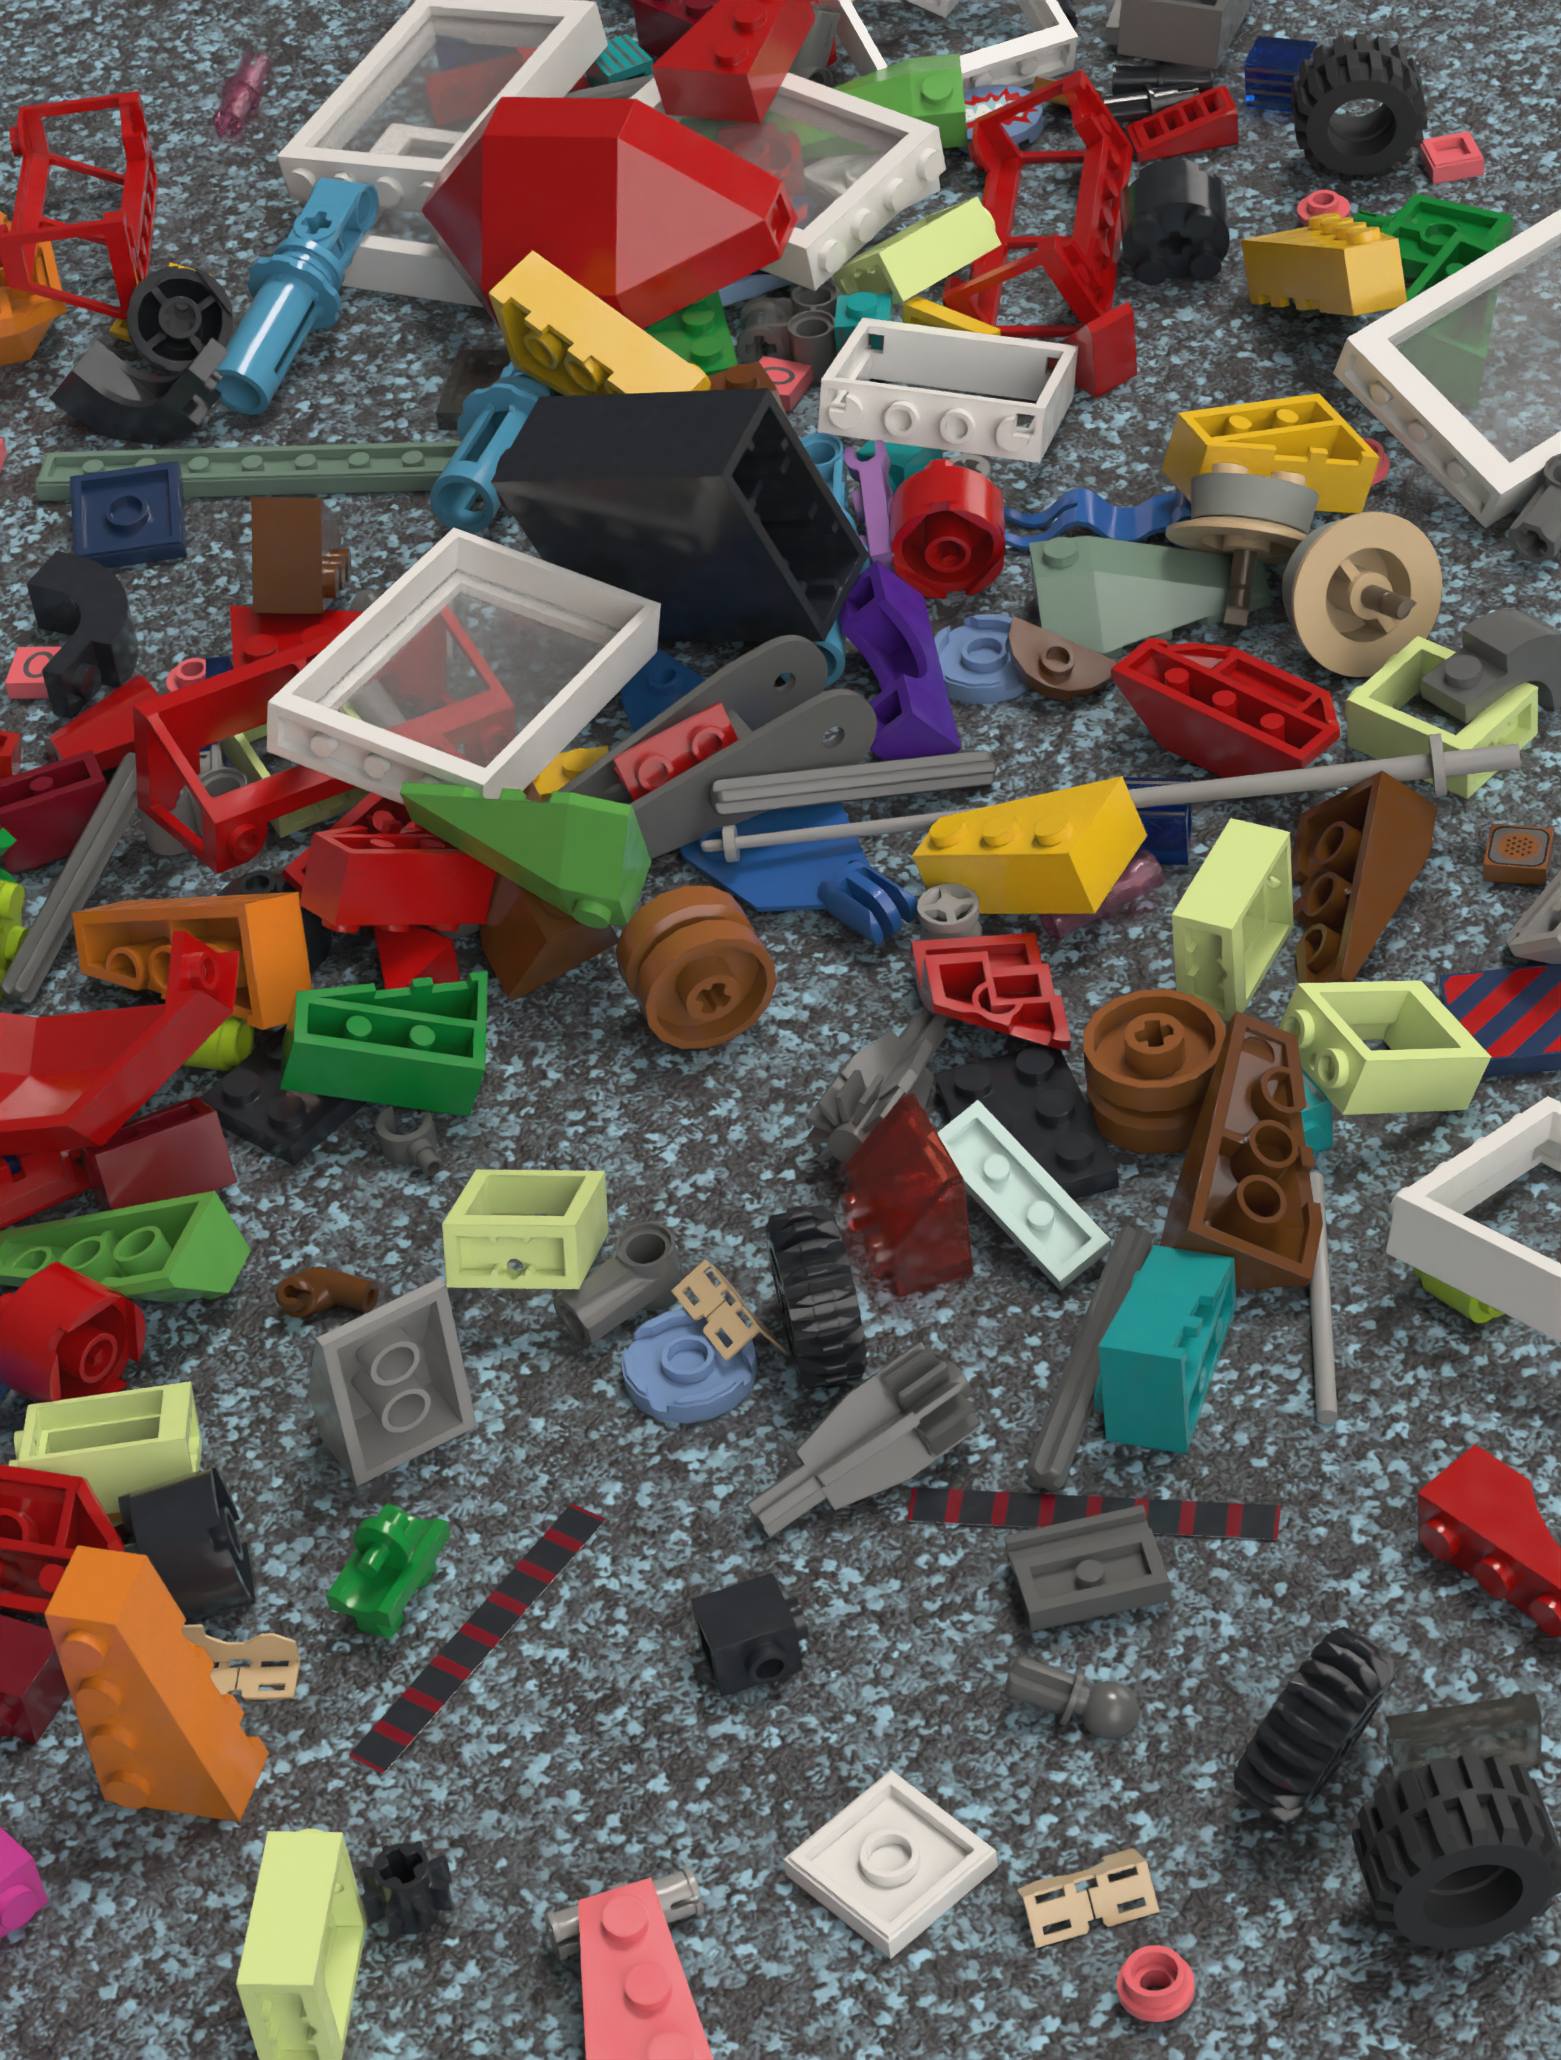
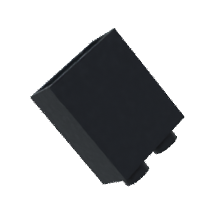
[491,388,869,642]

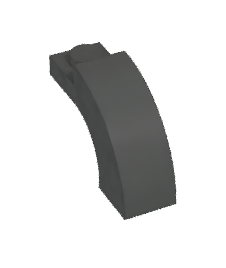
[1420,609,1561,724]

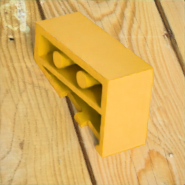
[1161,393,1380,514]
[912,776,1147,914]

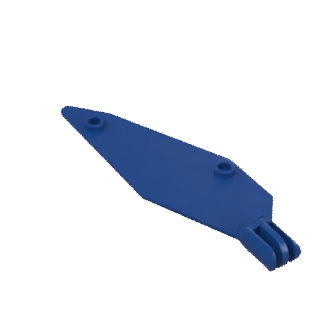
[621,647,918,946]

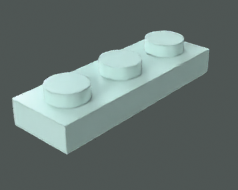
[927,1100,1111,1291]

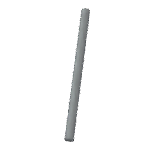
[1309,1172,1338,1424]

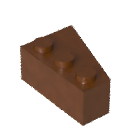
[251,497,351,614]

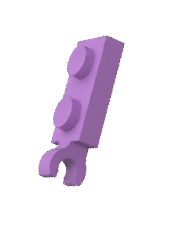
[844,439,897,575]

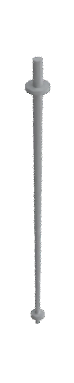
[701,733,1521,863]

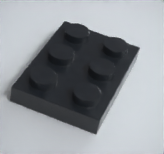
[200,1024,367,1166]
[934,1045,1119,1221]

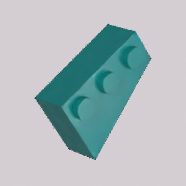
[1094,1245,1237,1454]

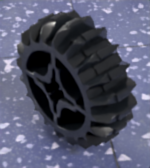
[765,1204,868,1390]
[1234,1626,1395,1825]

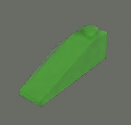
[761,53,968,162]
[400,782,651,929]
[0,1191,251,1303]

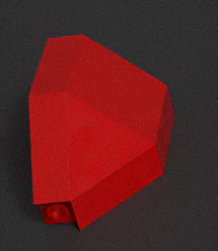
[421,97,798,329]
[0,930,240,1156]

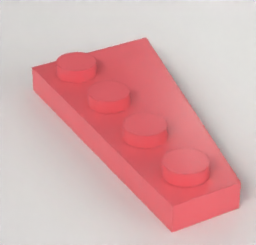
[578,1877,714,2060]

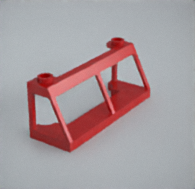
[942,69,1134,338]
[0,91,159,320]
[133,607,515,874]

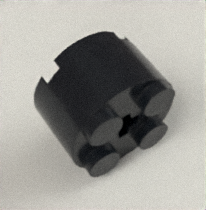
[1119,159,1230,285]
[118,1468,257,1623]

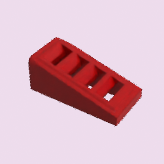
[1126,85,1239,163]

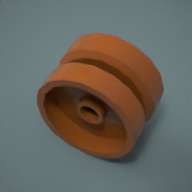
[615,886,777,1049]
[1083,989,1226,1154]

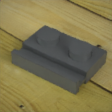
[1004,1505,1171,1632]

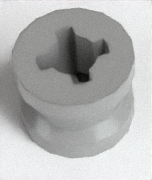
[917,883,983,940]

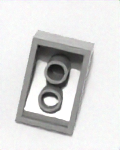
[308,1278,477,1487]

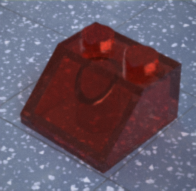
[840,1093,974,1298]

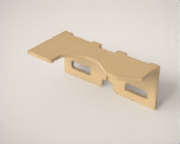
[671,1259,787,1362]
[181,1624,301,1700]
[1017,1848,1160,1948]

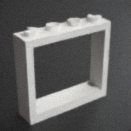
[818,0,1078,91]
[818,318,1078,463]
[1386,1096,1561,1342]

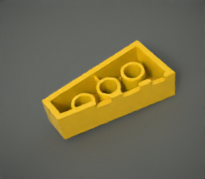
[1241,213,1407,316]
[489,250,711,396]

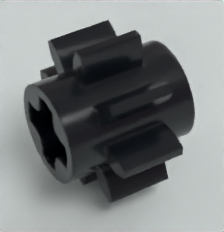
[360,1841,454,1938]

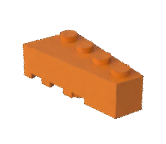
[72,892,313,1030]
[44,1545,269,1822]

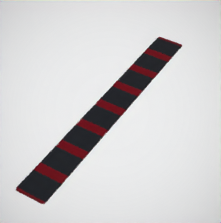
[907,1487,1281,1540]
[349,1504,605,1773]

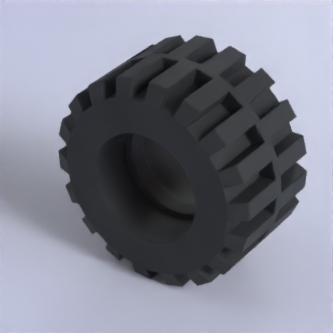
[1290,34,1428,181]
[1352,1754,1561,1952]

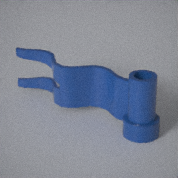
[1004,487,1191,551]

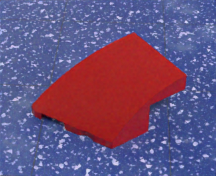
[44,674,159,772]
[910,932,1071,1051]

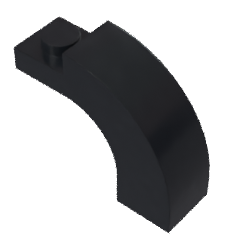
[49,338,229,445]
[26,550,139,719]

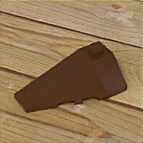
[479,760,619,1002]
[1291,770,1438,983]
[1160,1011,1323,1290]

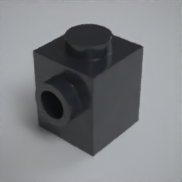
[691,1572,809,1697]

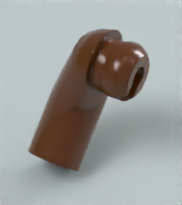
[275,1266,379,1318]

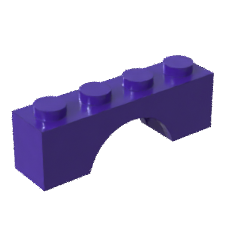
[838,560,961,761]

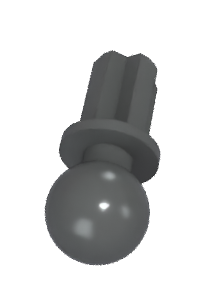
[1005,1657,1139,1739]

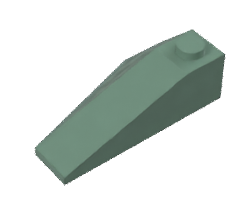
[1029,536,1271,659]

